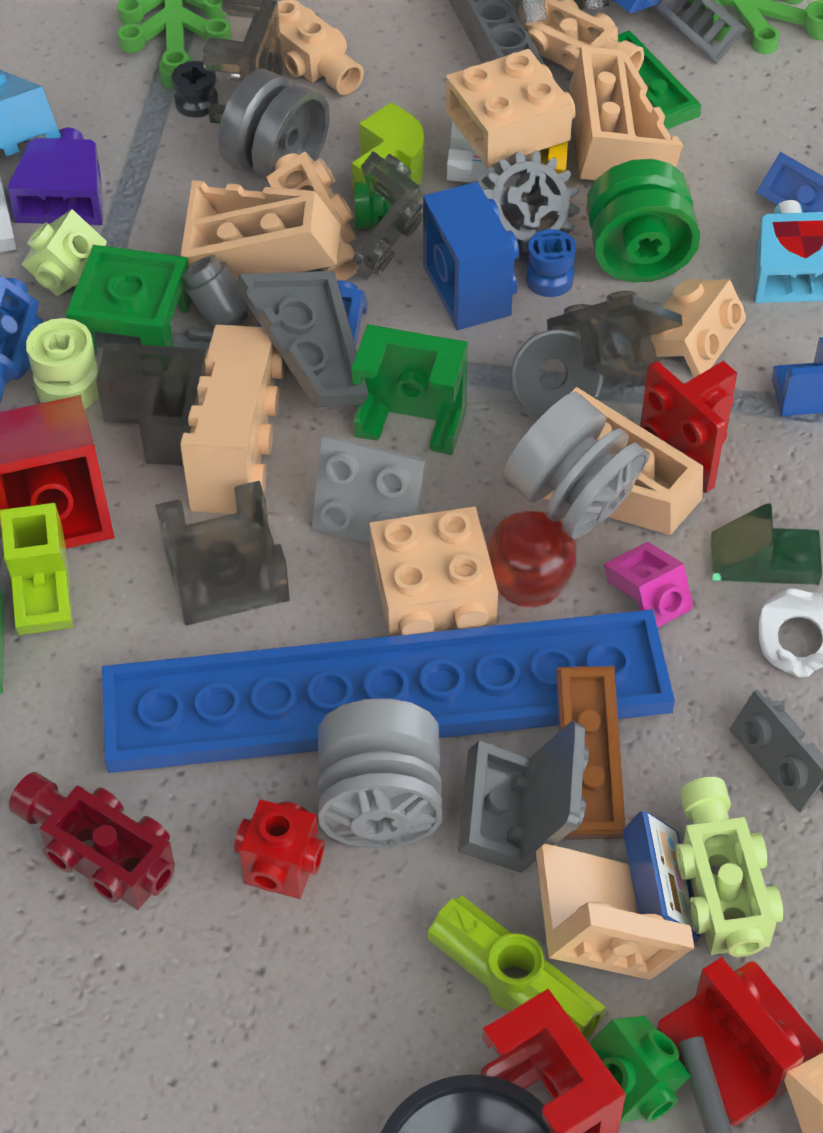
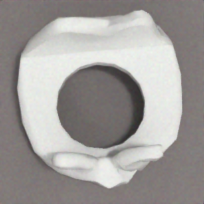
[758,588,823,678]

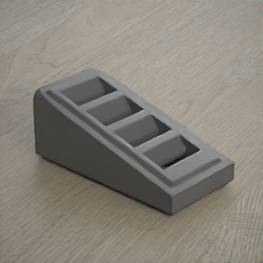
[655,0,747,63]

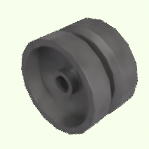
[218,68,330,182]

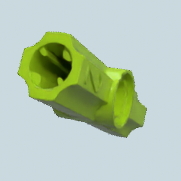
[427,895,606,1040]

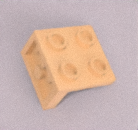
[536,844,694,980]

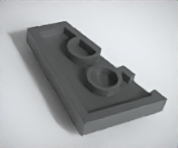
[235,271,368,408]

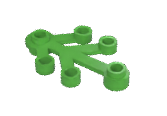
[117,0,231,89]
[688,0,823,54]

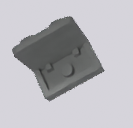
[458,721,589,873]

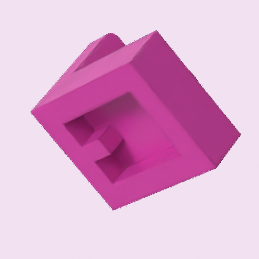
[604,541,693,628]

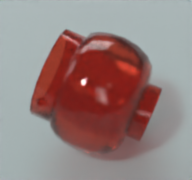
[487,510,577,608]

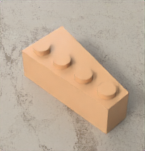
[180,324,285,515]

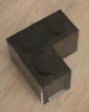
[96,343,207,466]

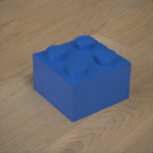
[423,181,519,330]

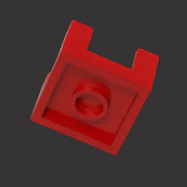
[480,989,626,1133]

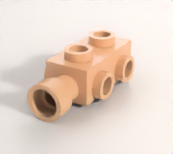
[256,0,364,96]
[520,0,644,72]
[266,151,360,281]

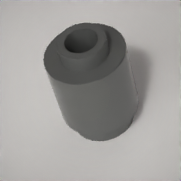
[182,255,249,329]

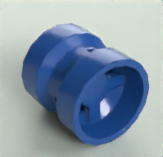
[526,229,576,297]

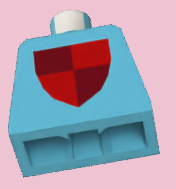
[754,200,823,303]

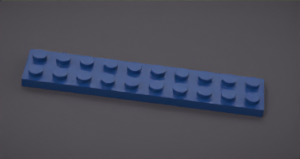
[102,609,675,773]

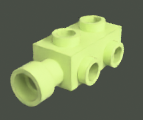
[675,777,783,957]

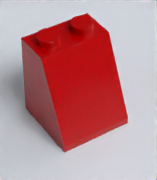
[0,395,115,549]

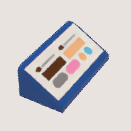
[623,811,701,942]

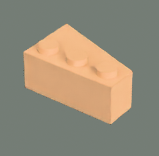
[569,46,683,180]
[514,387,703,535]

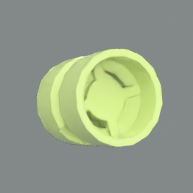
[26,318,101,409]

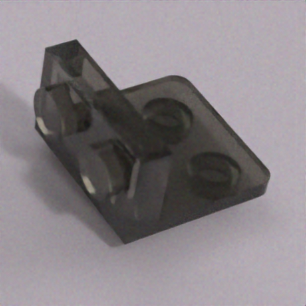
[352,151,423,280]

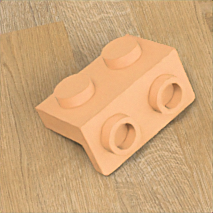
[636,279,746,377]

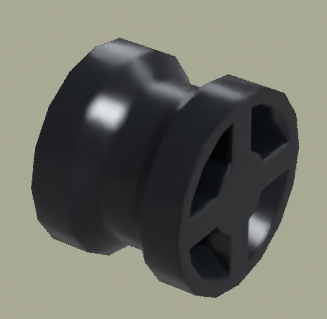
[172,61,219,118]

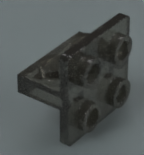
[546,291,683,387]

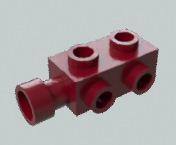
[9,772,175,910]

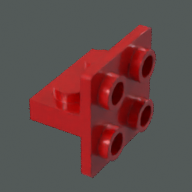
[640,360,737,493]
[657,957,823,1126]

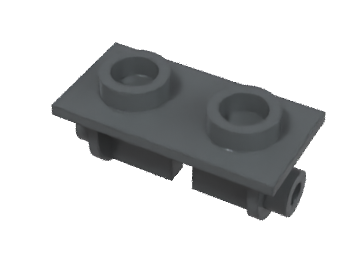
[730,690,823,812]

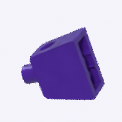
[8,127,103,225]

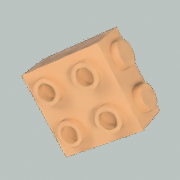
[446,49,576,168]
[369,506,498,636]

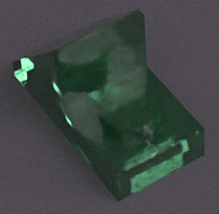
[710,503,823,585]

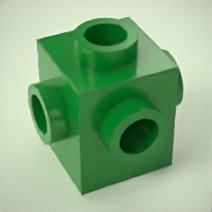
[589,1015,691,1123]

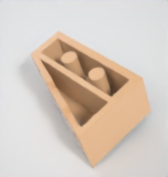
[181,180,341,279]

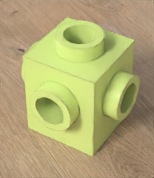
[21,209,107,296]

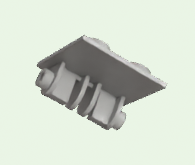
[311,434,425,544]

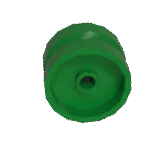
[586,159,700,283]

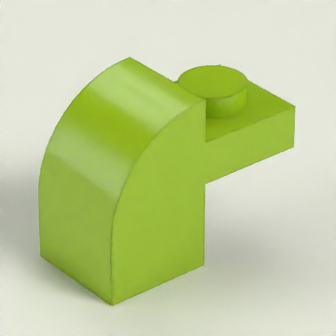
[352,102,425,199]
[0,503,73,635]

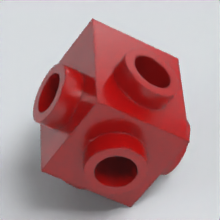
[234,799,325,899]

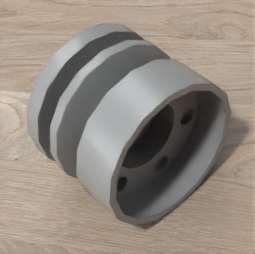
[503,391,650,540]
[318,698,442,849]

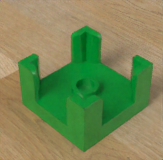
[65,244,192,368]
[351,324,468,455]

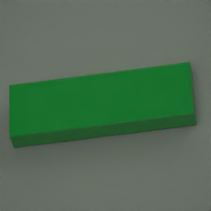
[618,30,702,129]

